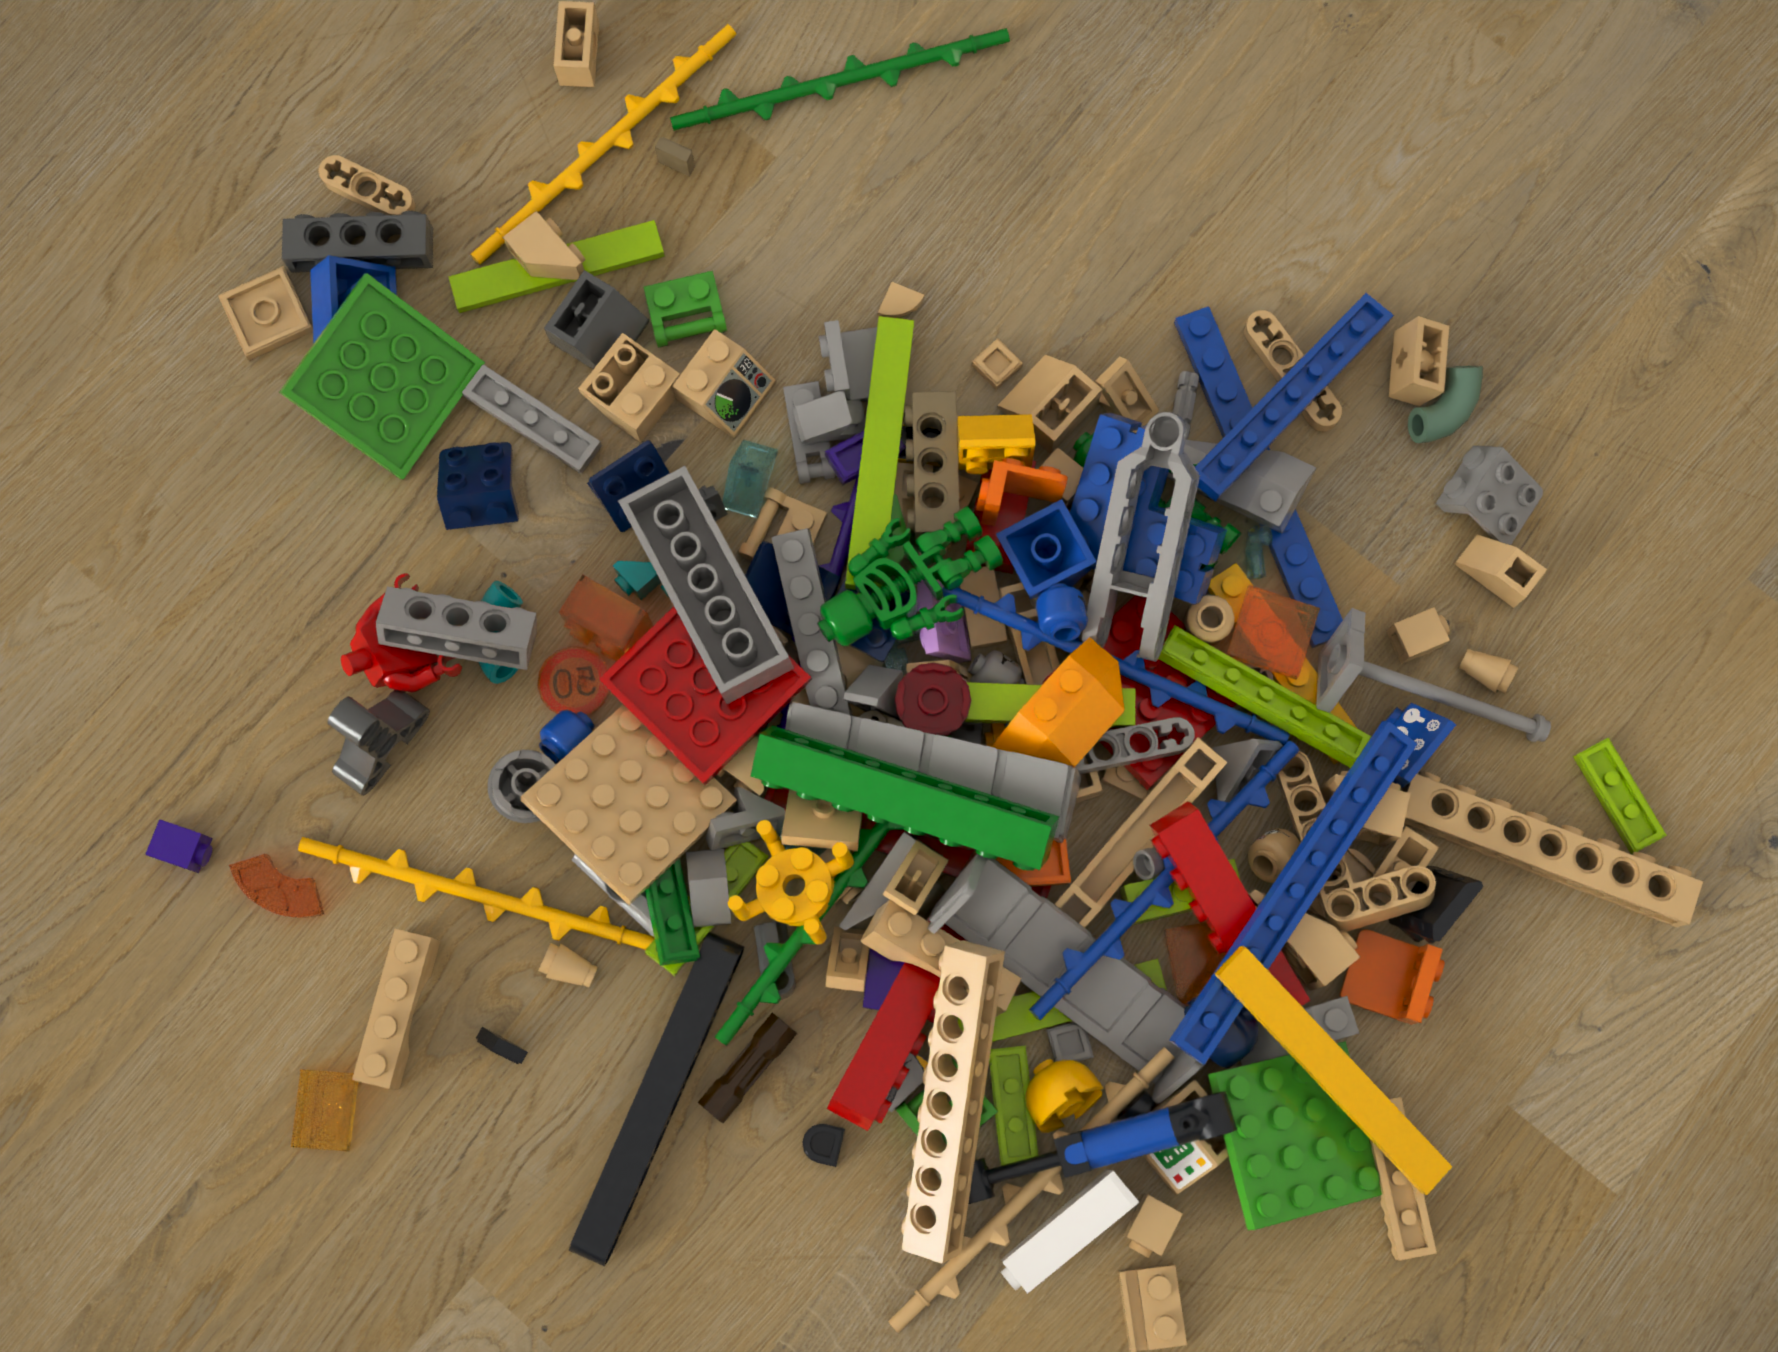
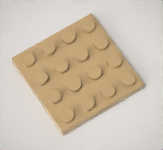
[521,705,737,905]

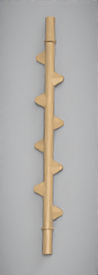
[888,1047,1175,1333]

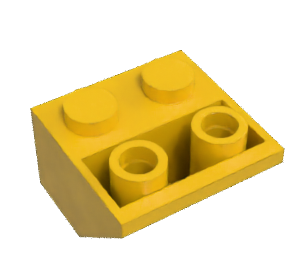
[957,414,1035,474]

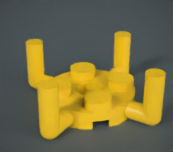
[728,820,854,944]

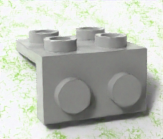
[819,320,877,401]
[1436,446,1543,545]

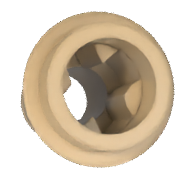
[1459,649,1519,694]
[538,943,598,988]

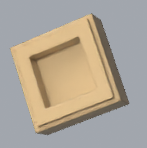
[972,338,1023,390]

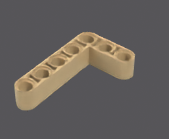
[1277,751,1436,931]

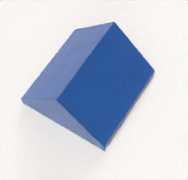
[996,499,1097,599]

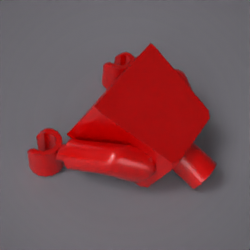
[341,573,462,693]

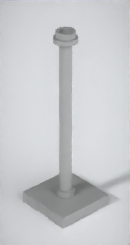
[1316,608,1551,742]

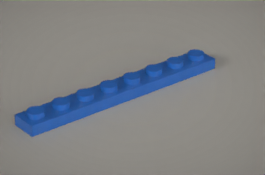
[1195,293,1394,502]

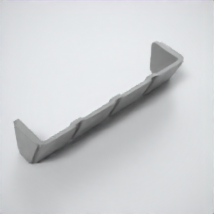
[785,702,1081,843]
[928,854,1204,1104]

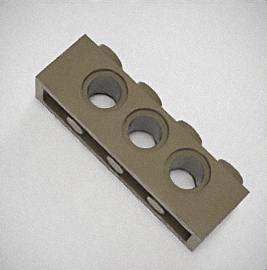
[905,391,960,543]

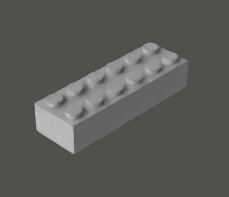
[618,466,794,704]

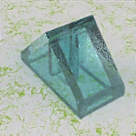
[722,440,778,518]

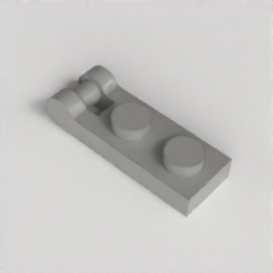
[783,381,835,484]

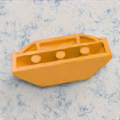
[991,637,1125,768]

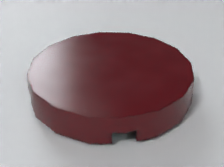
[895,662,971,737]

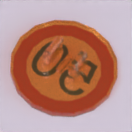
[537,646,610,716]

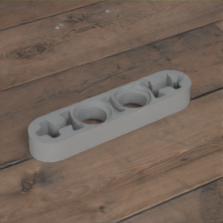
[1075,718,1195,774]

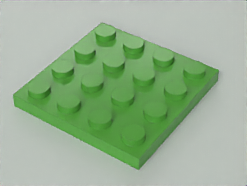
[279,273,485,480]
[1208,1041,1382,1231]

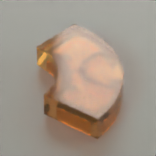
[229,854,324,918]

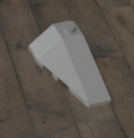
[1167,440,1316,534]

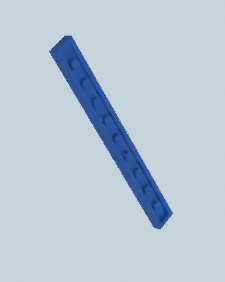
[1174,306,1343,648]
[1169,721,1417,1065]

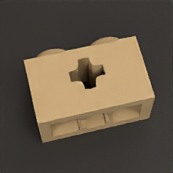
[1388,316,1449,406]

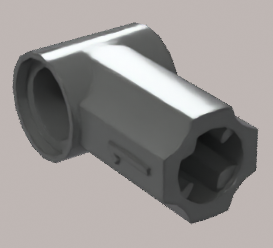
[754,921,796,1000]

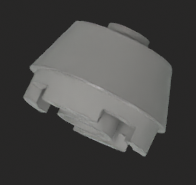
[487,750,556,823]

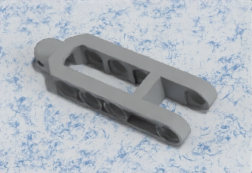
[1082,412,1200,662]

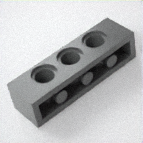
[282,211,433,273]

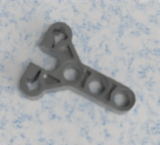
[328,690,430,796]

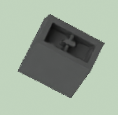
[544,270,649,369]

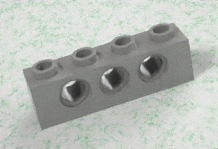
[376,586,537,670]

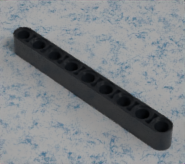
[569,932,745,1267]

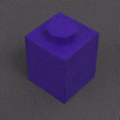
[145,819,213,873]

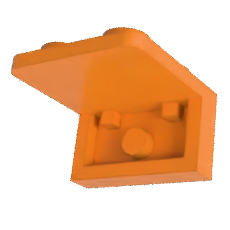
[976,458,1068,526]
[1340,929,1445,1025]

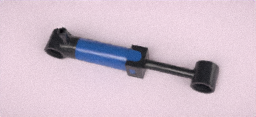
[968,1091,1238,1204]

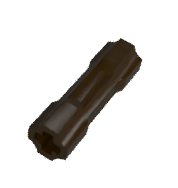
[698,1013,797,1123]

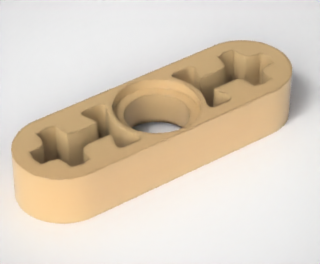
[319,155,416,215]

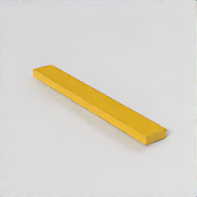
[1214,946,1452,1195]

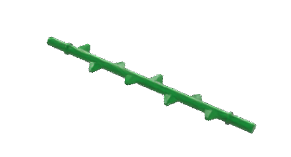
[670,28,1010,131]
[715,735,953,1046]

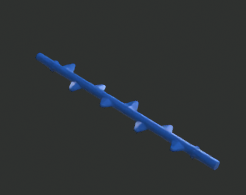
[942,587,1290,746]
[1029,741,1300,1020]

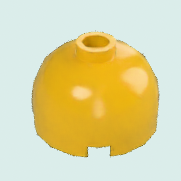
[1025,1059,1104,1133]

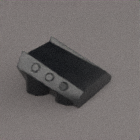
[1388,866,1483,943]

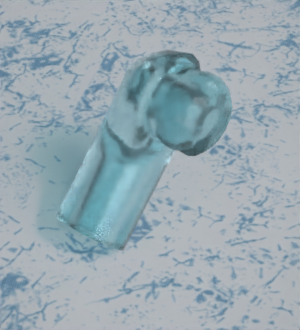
[1245,525,1273,579]

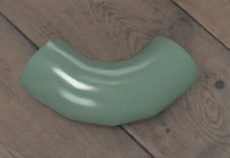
[1408,365,1483,444]

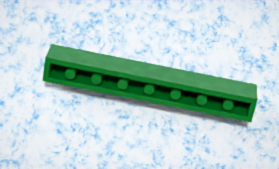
[750,725,1060,871]

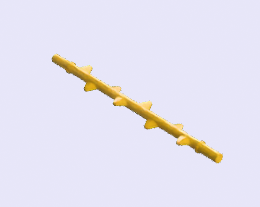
[470,24,737,265]
[298,837,655,950]

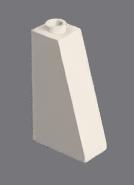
[1001,1169,1139,1293]

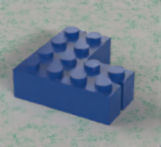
[1070,413,1227,605]

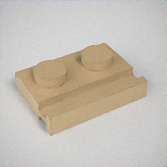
[1118,1264,1187,1352]

